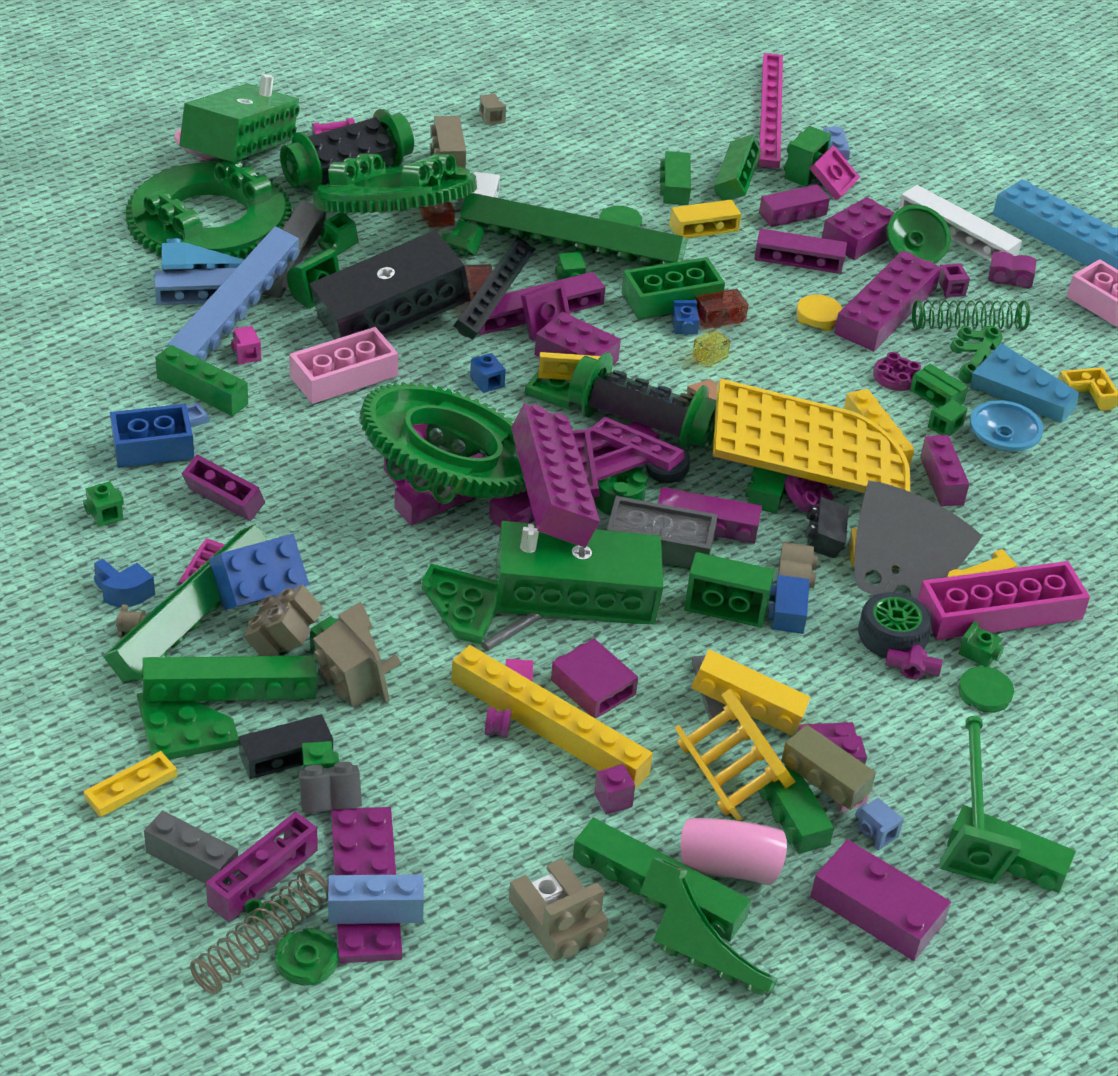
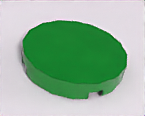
[599,205,642,227]
[958,666,1015,713]
[275,928,339,986]

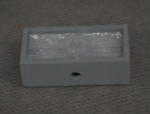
[607,496,718,569]

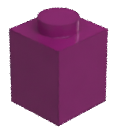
[594,764,635,815]

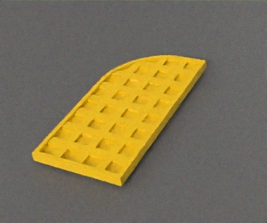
[713,378,910,493]

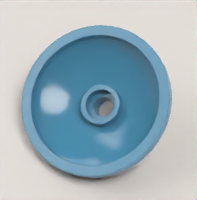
[970,400,1043,452]

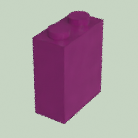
[551,638,638,719]

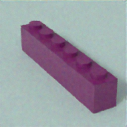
[469,272,606,335]

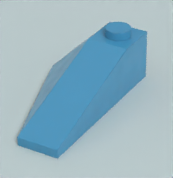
[162,239,244,270]

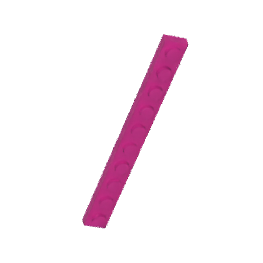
[759,53,783,168]

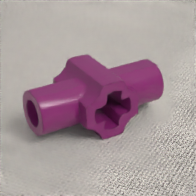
[885,645,943,680]

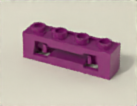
[206,811,318,922]

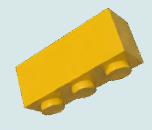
[669,200,741,238]

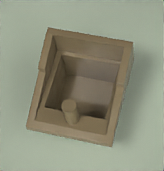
[313,602,401,707]

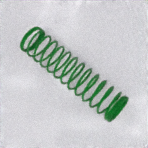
[912,300,1030,330]

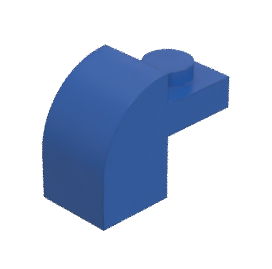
[94,558,155,607]

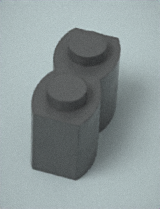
[298,762,362,813]

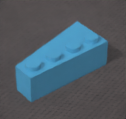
[970,343,1079,423]

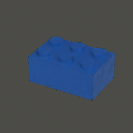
[110,403,194,468]
[209,533,310,611]

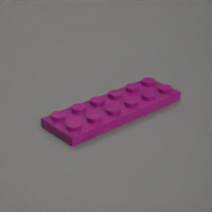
[331,807,402,963]

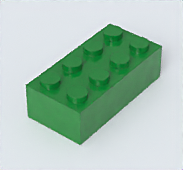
[621,257,725,319]

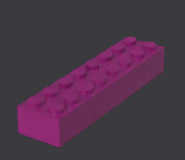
[511,403,600,548]

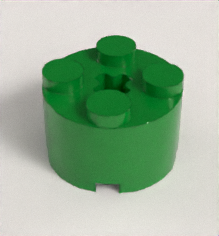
[594,467,648,516]

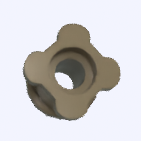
[116,604,146,638]

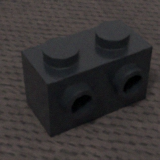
[805,497,849,558]

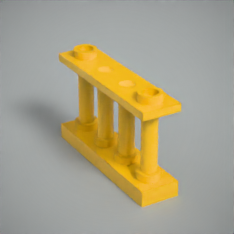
[675,689,795,821]

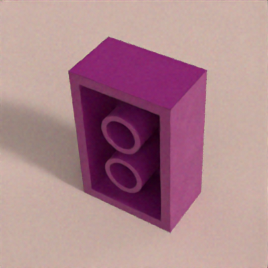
[822,197,894,260]
[534,312,621,365]

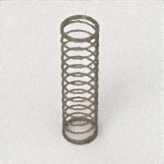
[190,868,329,994]

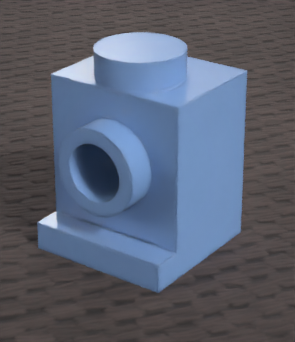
[855,798,904,851]

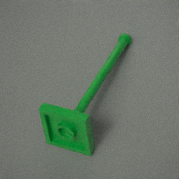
[940,716,1021,884]

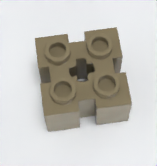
[243,585,323,656]

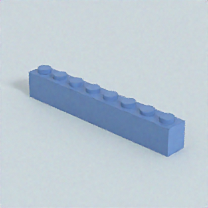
[168,226,300,361]

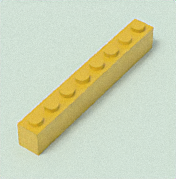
[451,645,653,789]

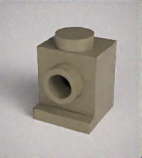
[479,94,506,125]

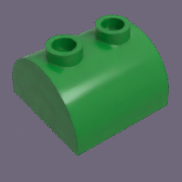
[287,249,340,309]

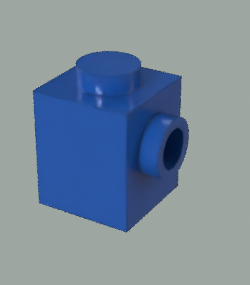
[470,353,506,393]

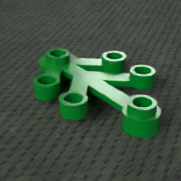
[950,326,1003,384]

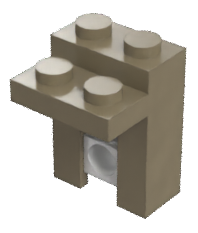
[509,858,608,962]

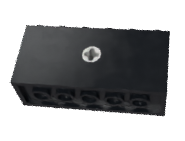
[310,230,471,340]

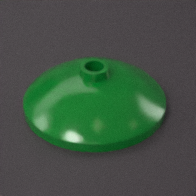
[887,204,951,264]

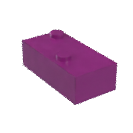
[810,839,951,961]

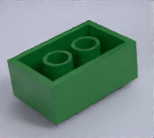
[684,552,775,628]

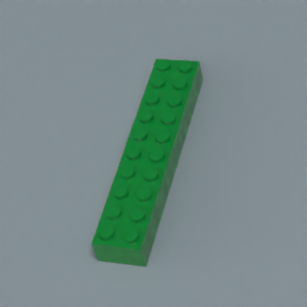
[460,193,687,266]

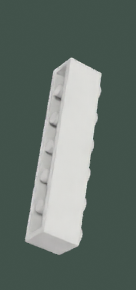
[899,185,1022,261]

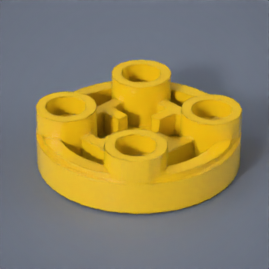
[796,294,842,331]

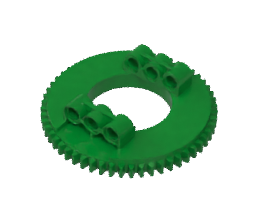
[312,154,477,214]
[125,160,292,259]
[359,382,526,504]

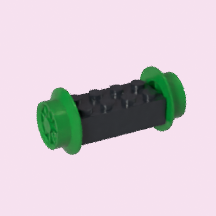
[280,109,414,192]
[568,352,716,450]

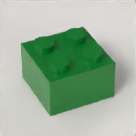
[784,126,832,187]

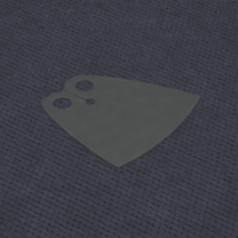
[854,480,982,600]

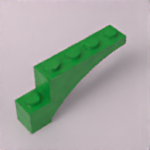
[639,858,778,995]

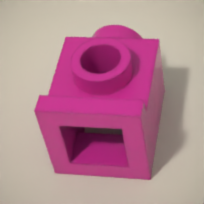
[231,325,261,365]

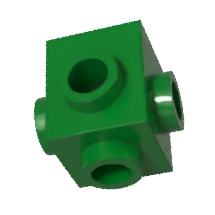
[83,481,124,527]

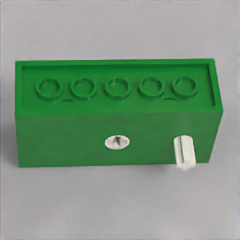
[179,74,300,162]
[495,521,664,625]

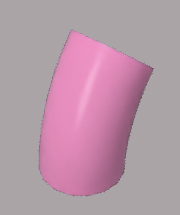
[680,818,787,885]

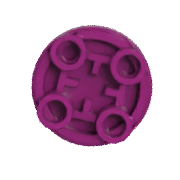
[873,352,921,391]
[785,474,833,513]

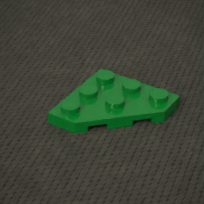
[422,564,496,644]
[137,693,239,760]

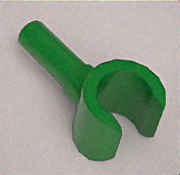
[244,898,289,922]

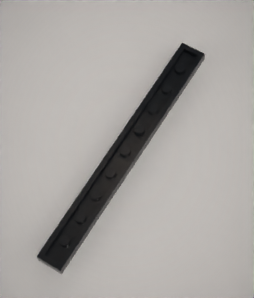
[453,236,536,340]

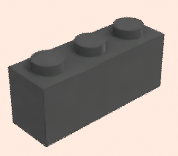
[144,810,238,885]

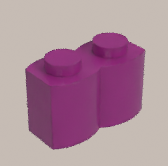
[988,251,1037,288]

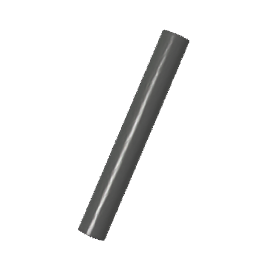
[481,613,544,652]

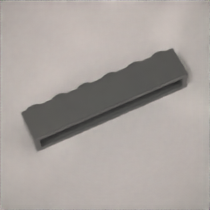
[262,201,326,298]

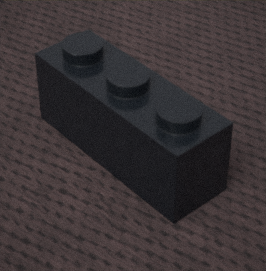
[238,714,333,780]

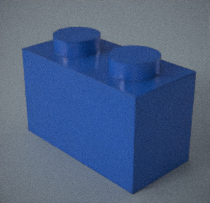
[767,575,809,634]

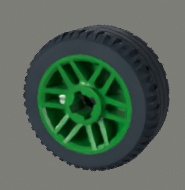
[858,592,932,658]

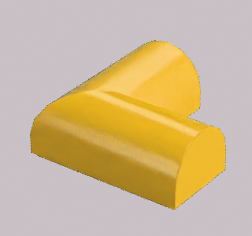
[1058,367,1118,411]

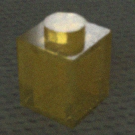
[692,329,731,368]

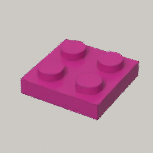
[809,145,860,200]

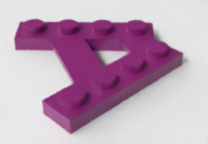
[573,417,684,497]

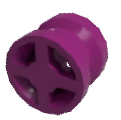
[485,707,512,738]

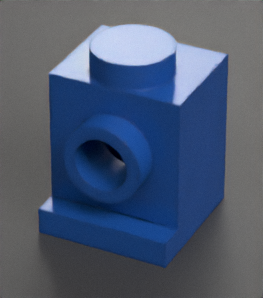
[671,300,700,335]

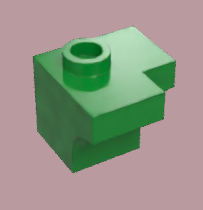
[318,213,359,255]
[441,220,485,257]

